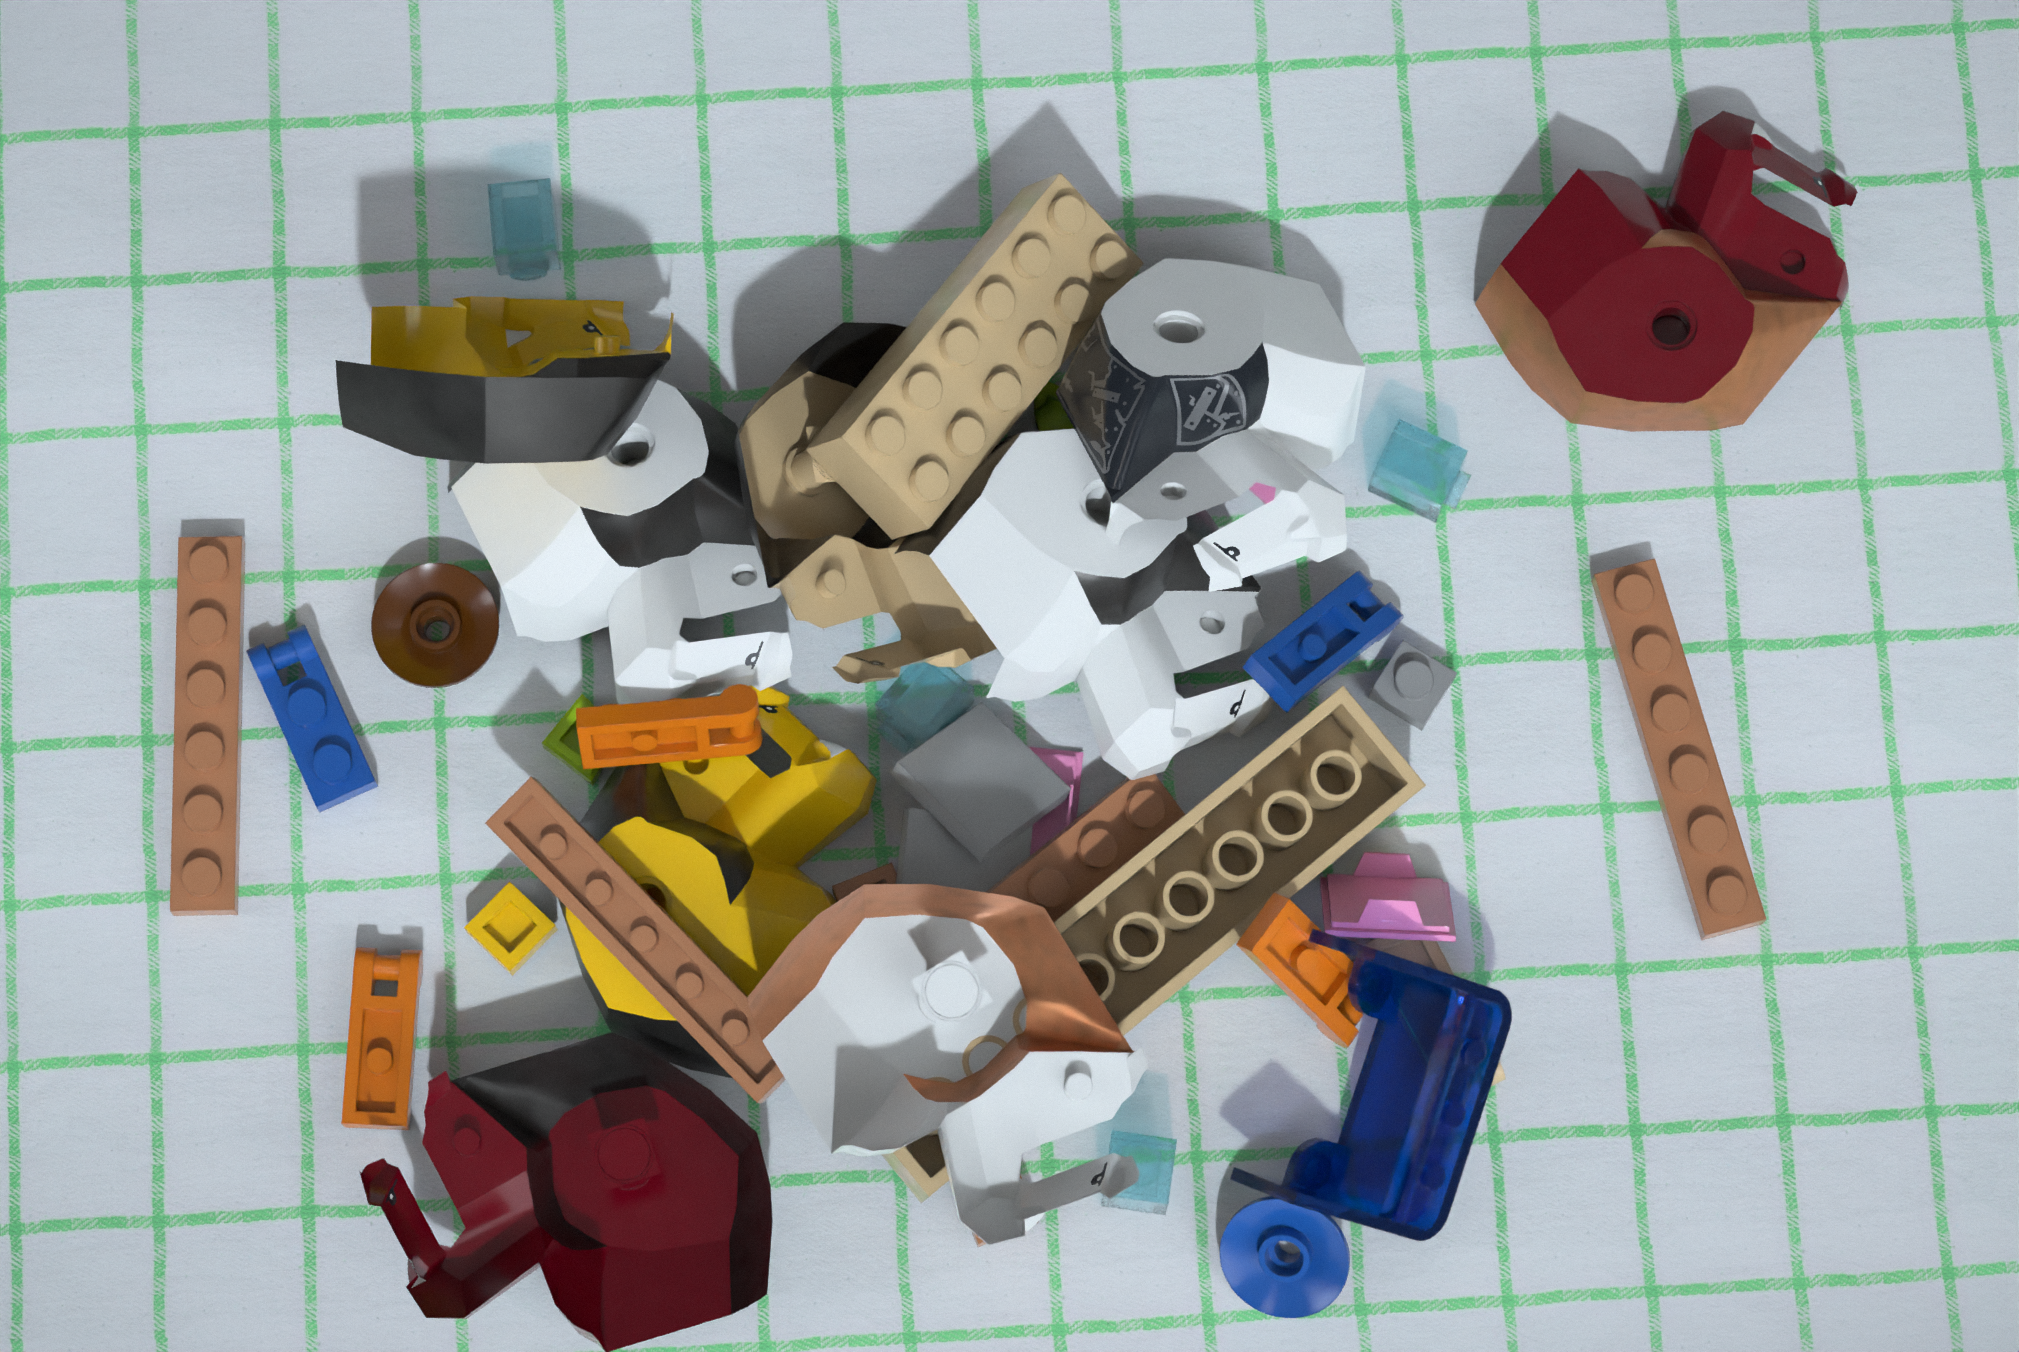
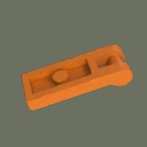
[576,684,763,769]
[1236,893,1385,1048]
[341,947,423,1130]

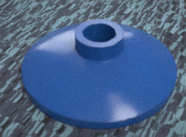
[1220,1196,1350,1318]

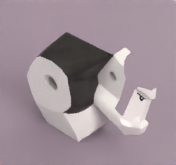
[447,380,793,704]
[894,429,1274,780]

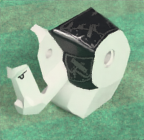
[1056,258,1366,592]

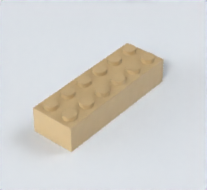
[806,173,1144,540]

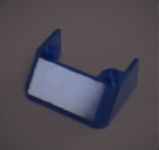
[1230,929,1512,1241]

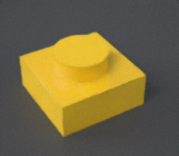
[464,881,558,976]

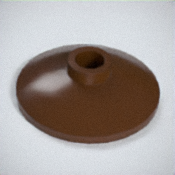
[371,563,500,688]

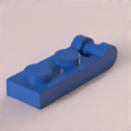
[1242,570,1404,713]
[246,624,378,813]

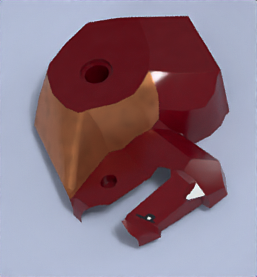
[1475,111,1858,432]

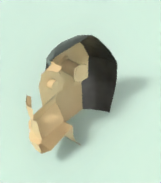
[734,322,997,684]

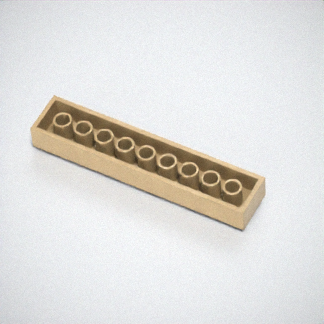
[882,686,1426,1203]

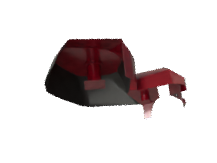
[359,1032,773,1352]

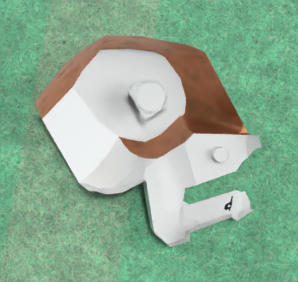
[747,884,1148,1245]

